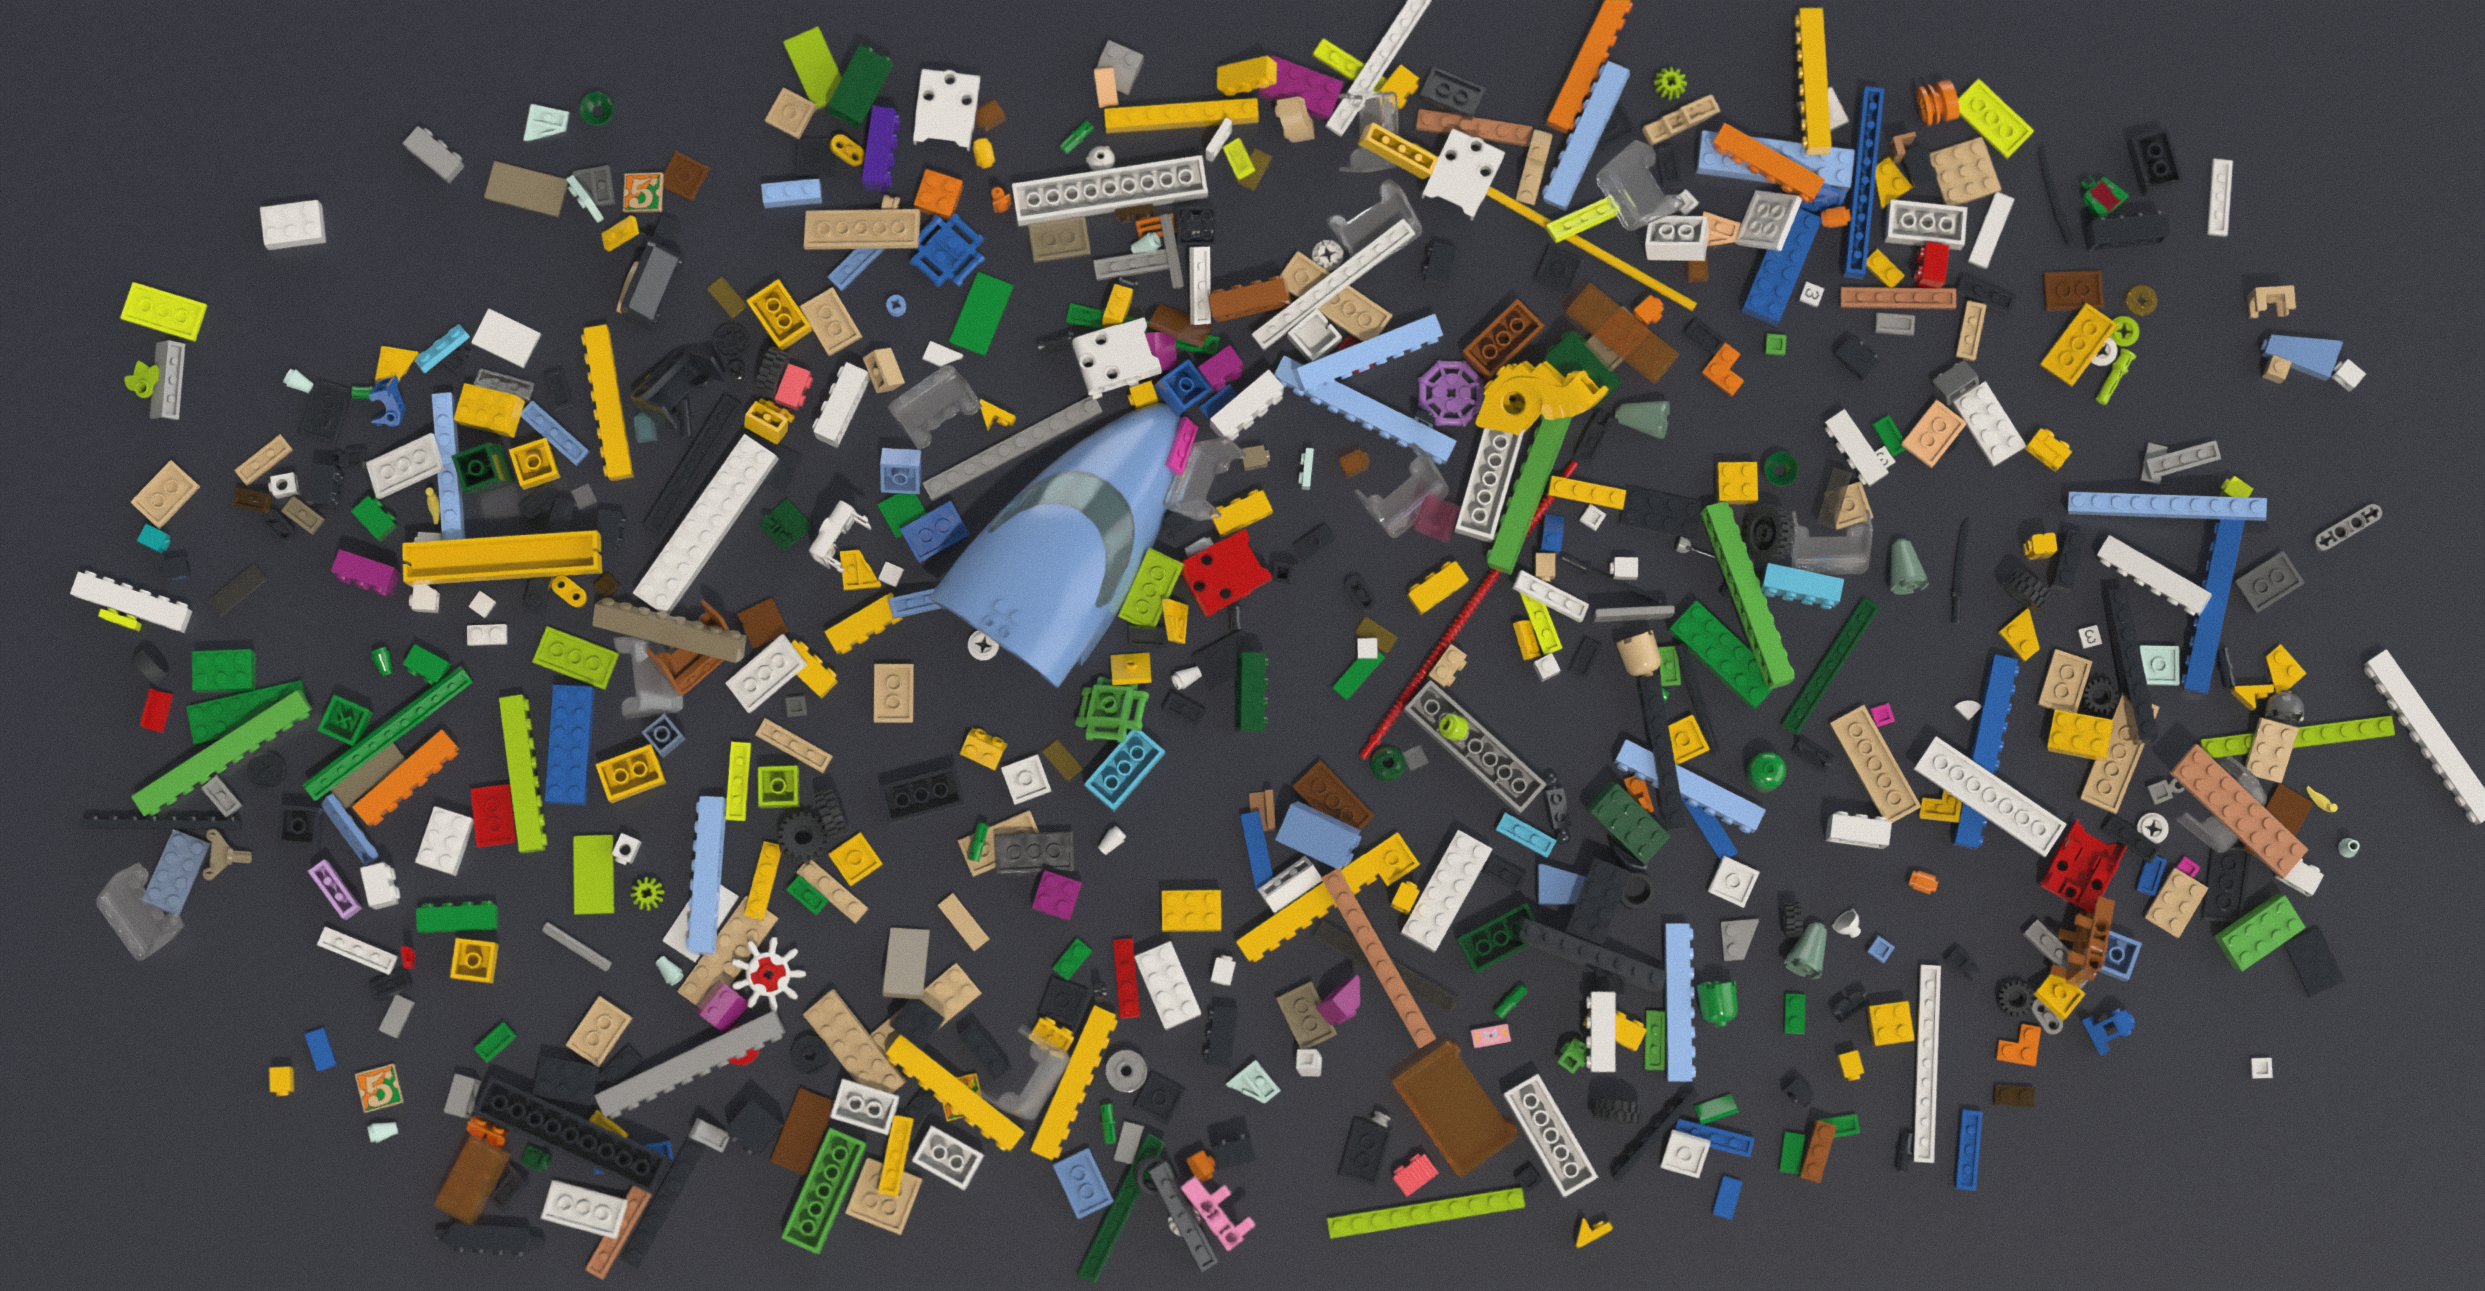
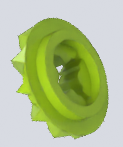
[2110,316,2139,347]

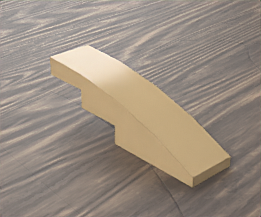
[1642,94,1720,146]

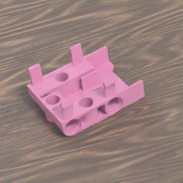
[1181,1177,1255,1251]

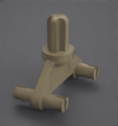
[203,829,252,880]

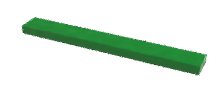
[1066,303,1220,356]

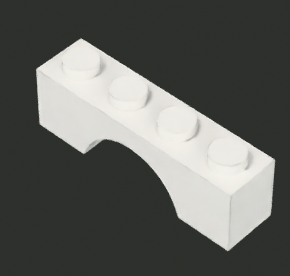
[409,532,442,613]

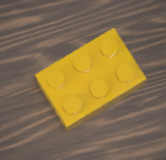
[746,279,813,351]
[453,383,525,438]
[2047,710,2114,762]
[596,744,667,803]
[1162,890,1221,932]

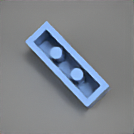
[762,179,822,208]

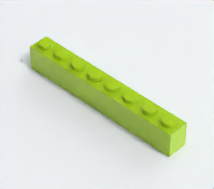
[499,695,548,854]

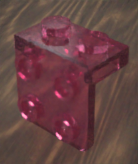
[1414,494,1461,543]

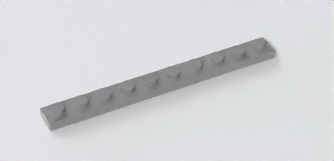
[923,395,1103,501]

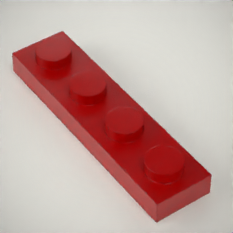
[1113,938,1140,1019]

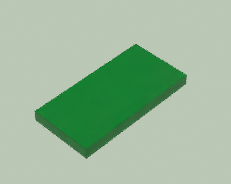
[949,272,1014,357]

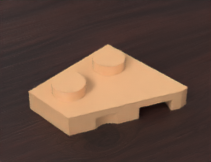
[1703,212,1741,246]

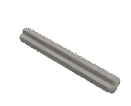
[1160,214,1184,289]
[542,923,612,971]

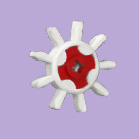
[731,937,806,1011]

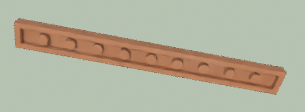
[1321,869,1436,1048]

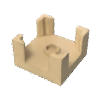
[2247,285,2296,319]

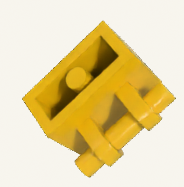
[744,398,795,445]

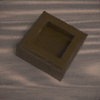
[593,572,621,598]

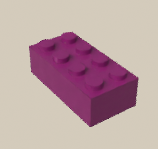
[1258,56,1343,122]

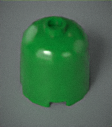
[1745,752,1786,792]
[1697,980,1738,1026]

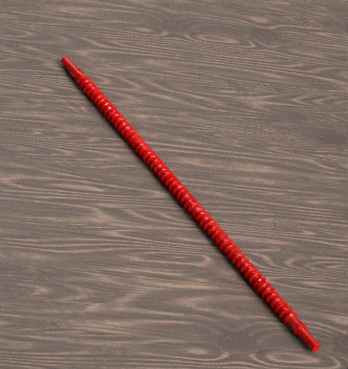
[1359,461,1578,760]

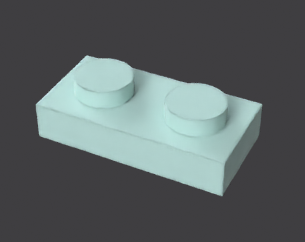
[1299,448,1314,490]

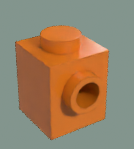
[1632,295,1664,327]
[1186,1150,1216,1182]

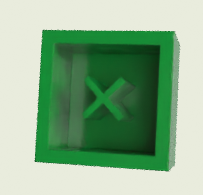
[318,695,373,747]

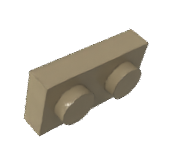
[281,496,325,535]

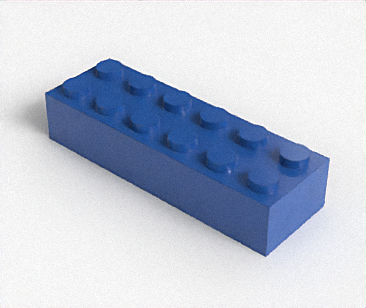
[1741,209,1822,326]
[545,685,595,806]

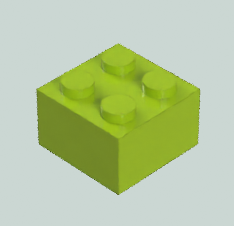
[758,766,800,808]

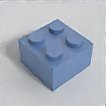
[880,448,921,494]
[2098,931,2142,981]

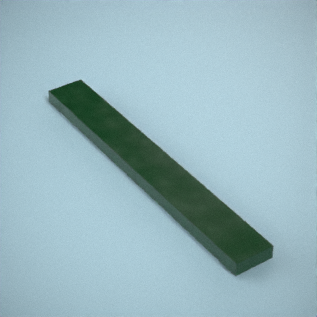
[1780,597,1881,736]
[1077,1134,1166,1285]

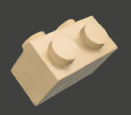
[863,348,905,393]
[1428,644,1467,689]

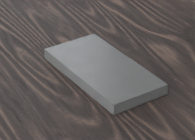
[1593,605,1674,622]

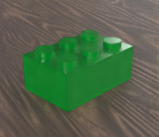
[192,649,256,693]

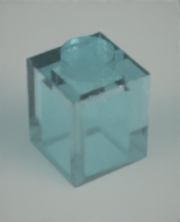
[633,413,658,443]

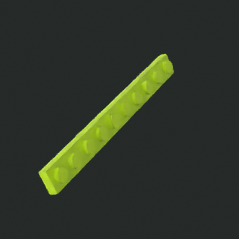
[2199,716,2395,758]
[1327,1188,1525,1238]

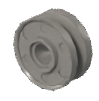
[1106,1050,1147,1092]

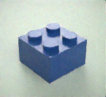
[1154,359,1212,417]

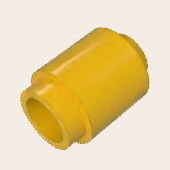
[972,138,995,168]

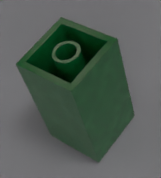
[826,45,894,130]
[1544,331,1625,408]
[451,443,516,495]

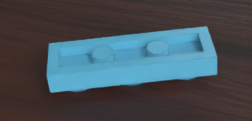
[414,324,470,373]
[1496,813,1557,858]

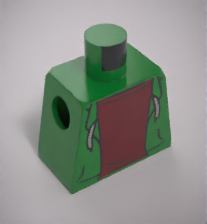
[2081,175,2128,219]

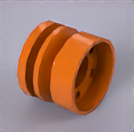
[1916,79,1959,126]

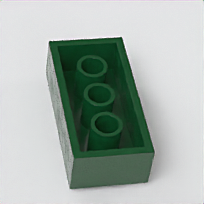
[1235,652,1268,733]
[1585,782,1671,865]
[1456,903,1537,975]

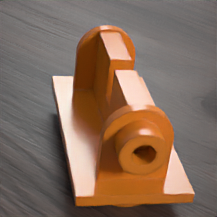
[991,187,1011,213]
[466,1115,510,1146]

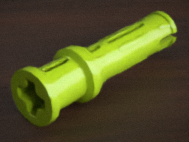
[2095,348,2136,405]

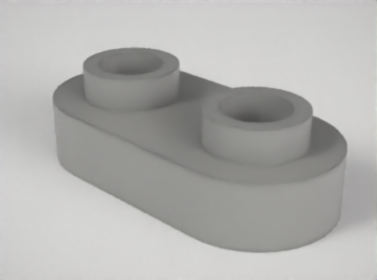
[2031,999,2063,1035]

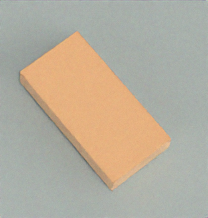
[1094,66,1118,107]

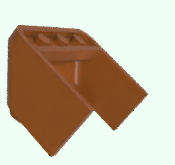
[644,600,730,695]

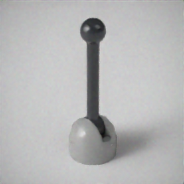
[1675,537,1719,562]

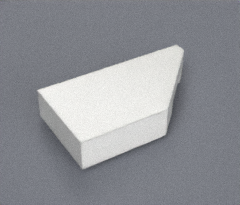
[923,341,963,367]

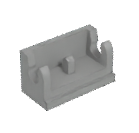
[444,1074,482,1119]

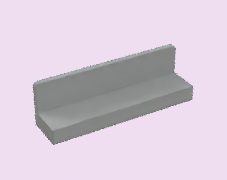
[150,340,185,420]

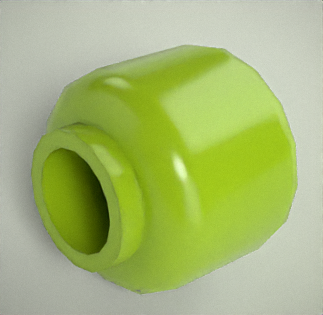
[1439,714,1468,742]

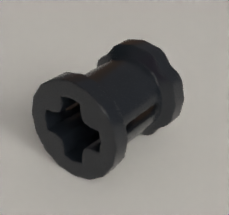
[1117,276,1139,297]

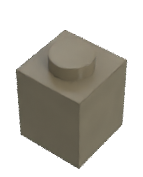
[1241,445,1270,471]

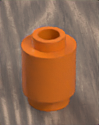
[1821,206,1851,228]
[1908,870,1939,895]

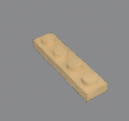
[796,860,868,923]

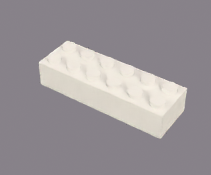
[1454,428,1525,543]
[1400,830,1492,953]
[1503,1074,1598,1198]

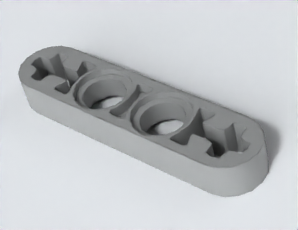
[2314,504,2382,551]

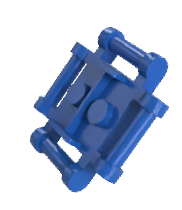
[909,213,985,288]

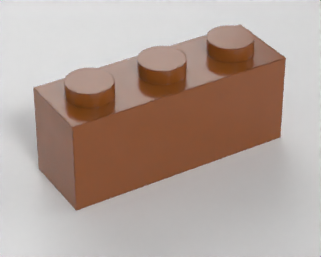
[1798,1120,1837,1183]

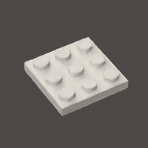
[1735,190,1802,251]

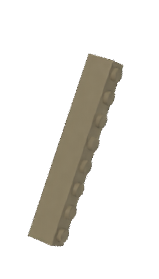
[592,598,746,663]

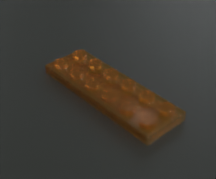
[1565,283,1680,385]

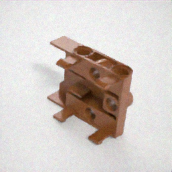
[2050,896,2115,986]

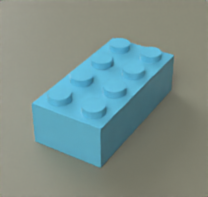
[1760,563,1844,609]
[1084,730,1165,812]

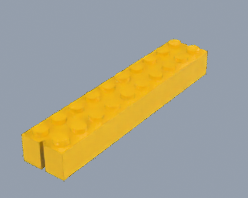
[403,531,602,586]

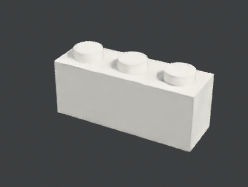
[1258,856,1322,914]

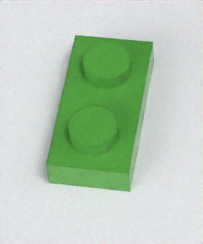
[1658,646,1681,687]

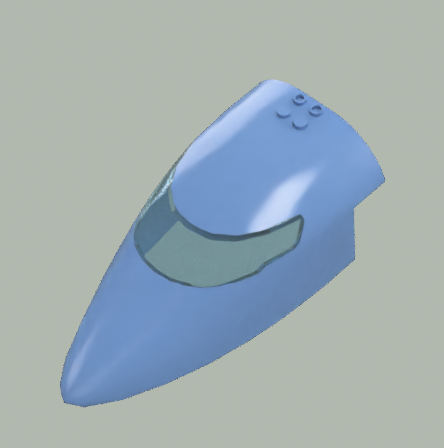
[929,403,1181,688]

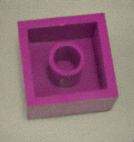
[1198,345,1243,393]
[1032,870,1082,922]

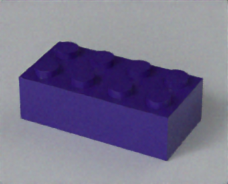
[862,106,901,193]

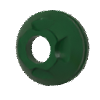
[579,92,614,127]
[1764,452,1799,487]
[1370,746,1406,782]

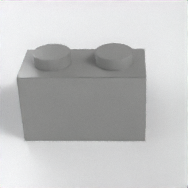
[1093,40,1144,95]

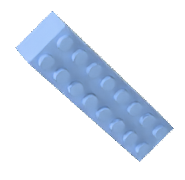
[1696,131,1855,192]

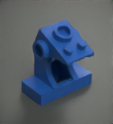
[369,375,405,427]
[2082,1009,2135,1056]

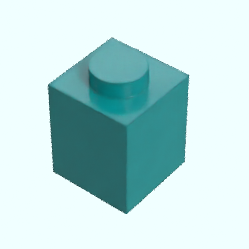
[137,524,171,554]

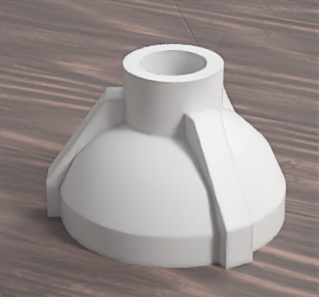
[1086,145,1114,171]
[1832,909,1861,938]

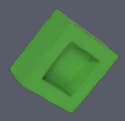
[1765,334,1786,356]

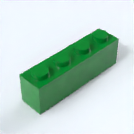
[416,901,499,933]

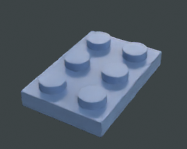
[1053,1148,1114,1219]

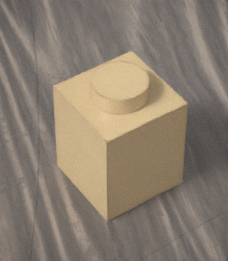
[2262,355,2292,384]
[1534,553,1555,582]

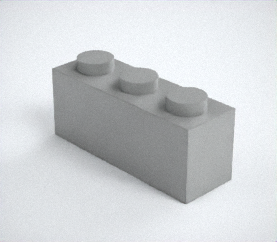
[403,126,464,183]

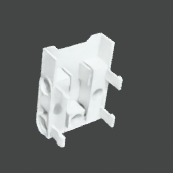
[913,69,980,151]
[1422,128,1505,221]
[1072,318,1162,399]
[809,500,871,573]

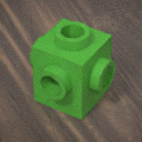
[1558,1038,1590,1074]

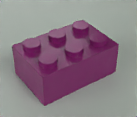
[331,549,401,597]

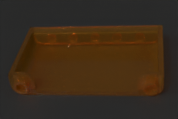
[1391,1041,1518,1179]

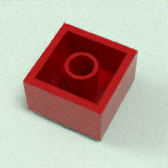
[1914,242,1950,289]

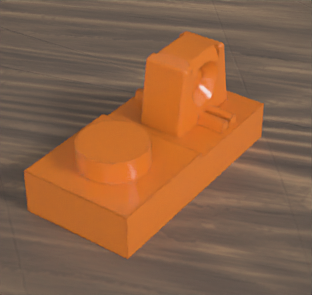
[1624,776,1654,813]

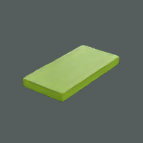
[784,27,842,110]
[1118,548,1184,627]
[532,626,620,690]
[574,835,614,915]

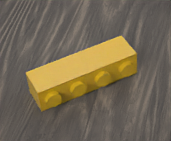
[1358,123,1438,179]
[825,592,902,654]

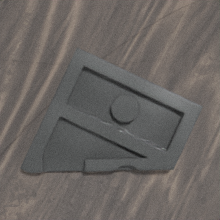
[573,165,615,207]

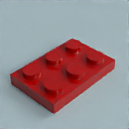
[471,784,517,848]

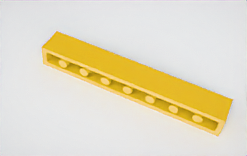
[1795,8,1831,155]
[1104,98,1259,133]
[581,324,634,481]
[1236,854,1379,962]
[1031,1006,1118,1161]
[886,1034,1024,1151]

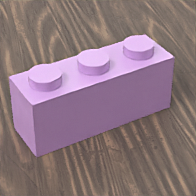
[308,860,363,920]

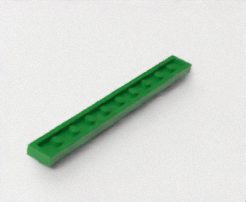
[303,666,473,801]

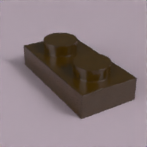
[1115,204,1154,224]
[232,487,272,513]
[1994,1085,2035,1107]

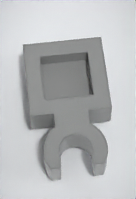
[2146,779,2184,805]

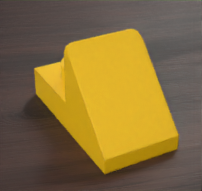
[979,399,1016,431]
[2230,685,2274,711]
[1575,1218,1613,1248]

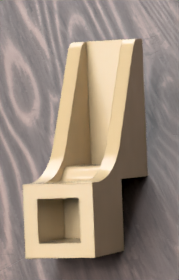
[1516,130,1553,205]

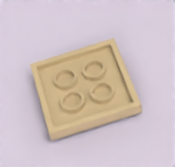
[1929,137,2001,206]
[846,1158,923,1235]

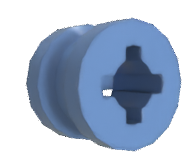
[886,295,906,317]

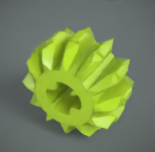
[1654,67,1687,100]
[631,877,665,911]

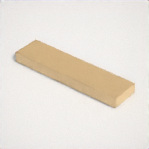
[755,718,833,773]

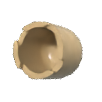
[1616,630,1661,677]

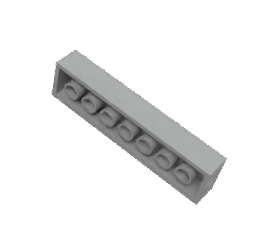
[1403,680,1547,815]

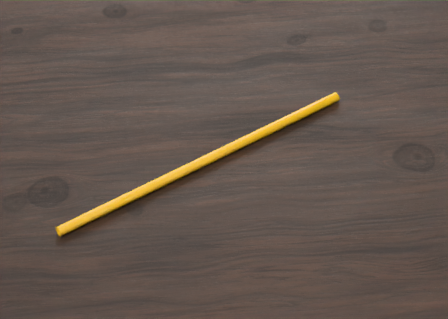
[1414,143,1697,311]

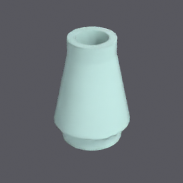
[1131,233,1161,254]
[283,369,314,394]
[2338,838,2360,858]
[656,956,684,986]
[368,1122,398,1143]

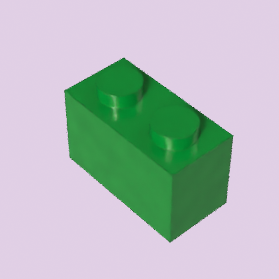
[351,496,397,542]
[403,644,451,686]

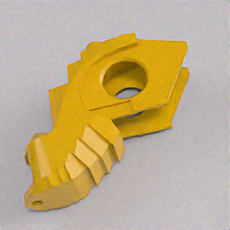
[1475,361,1609,436]

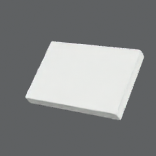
[471,309,541,368]

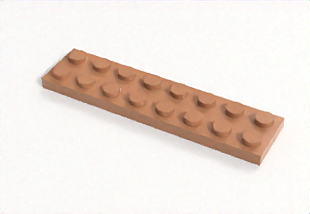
[2170,744,2308,879]

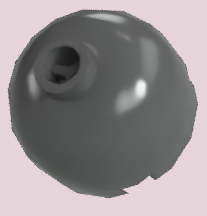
[2264,690,2304,724]

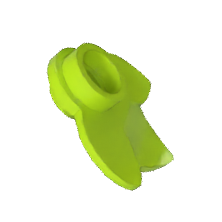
[124,361,160,398]

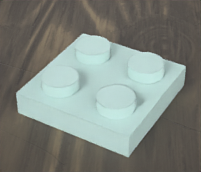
[2139,645,2179,686]

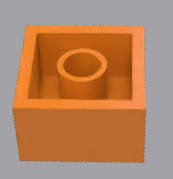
[914,169,964,221]

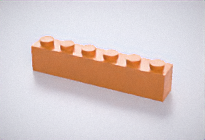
[1712,123,1825,203]
[352,729,460,826]

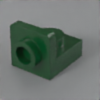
[520,1145,552,1173]

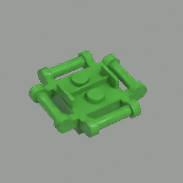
[1075,676,1149,743]

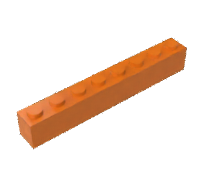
[1546,0,1633,135]

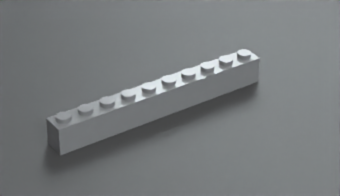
[595,1011,786,1119]

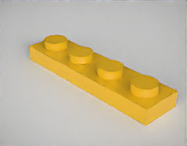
[1547,476,1626,510]
[744,841,782,921]
[878,1115,914,1197]

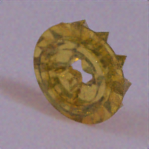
[2126,285,2157,316]

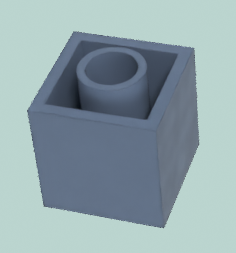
[642,714,686,758]

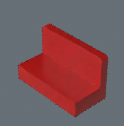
[140,688,174,733]

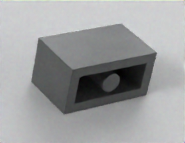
[1933,360,1979,406]

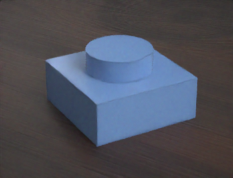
[1867,936,1895,963]

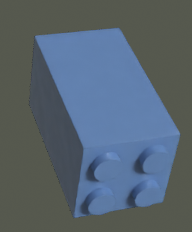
[1276,801,1362,869]

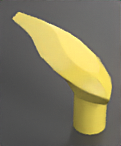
[426,488,440,524]
[2306,786,2338,812]

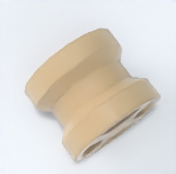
[881,195,900,210]

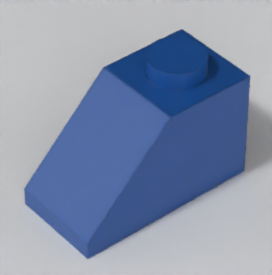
[1540,514,1564,555]

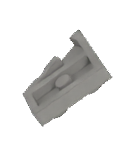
[1720,919,1759,961]

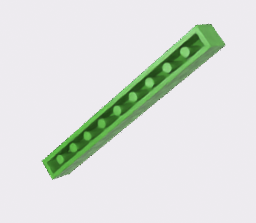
[1486,414,1572,575]
[1700,501,1795,690]
[131,690,312,817]

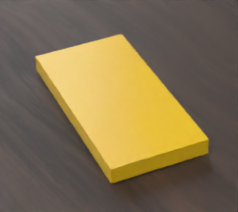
[2040,303,2118,387]

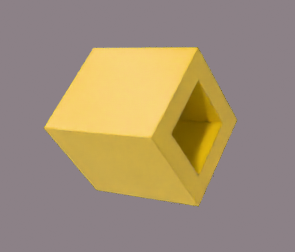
[1127,381,1158,409]
[1836,1050,1864,1081]
[270,1067,294,1096]

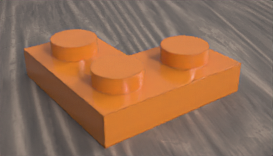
[1701,343,1744,397]
[1995,1024,2041,1066]

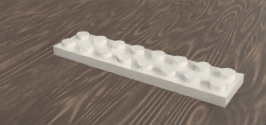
[1914,737,2067,857]

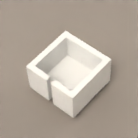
[1287,308,1342,363]
[360,862,401,909]

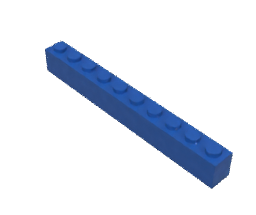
[1843,86,1884,279]
[2181,519,2245,695]
[1952,655,2020,850]

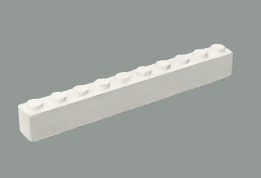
[2363,649,2485,825]

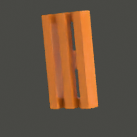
[1136,214,1177,240]

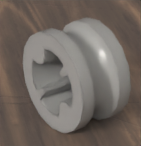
[1371,1111,1391,1127]

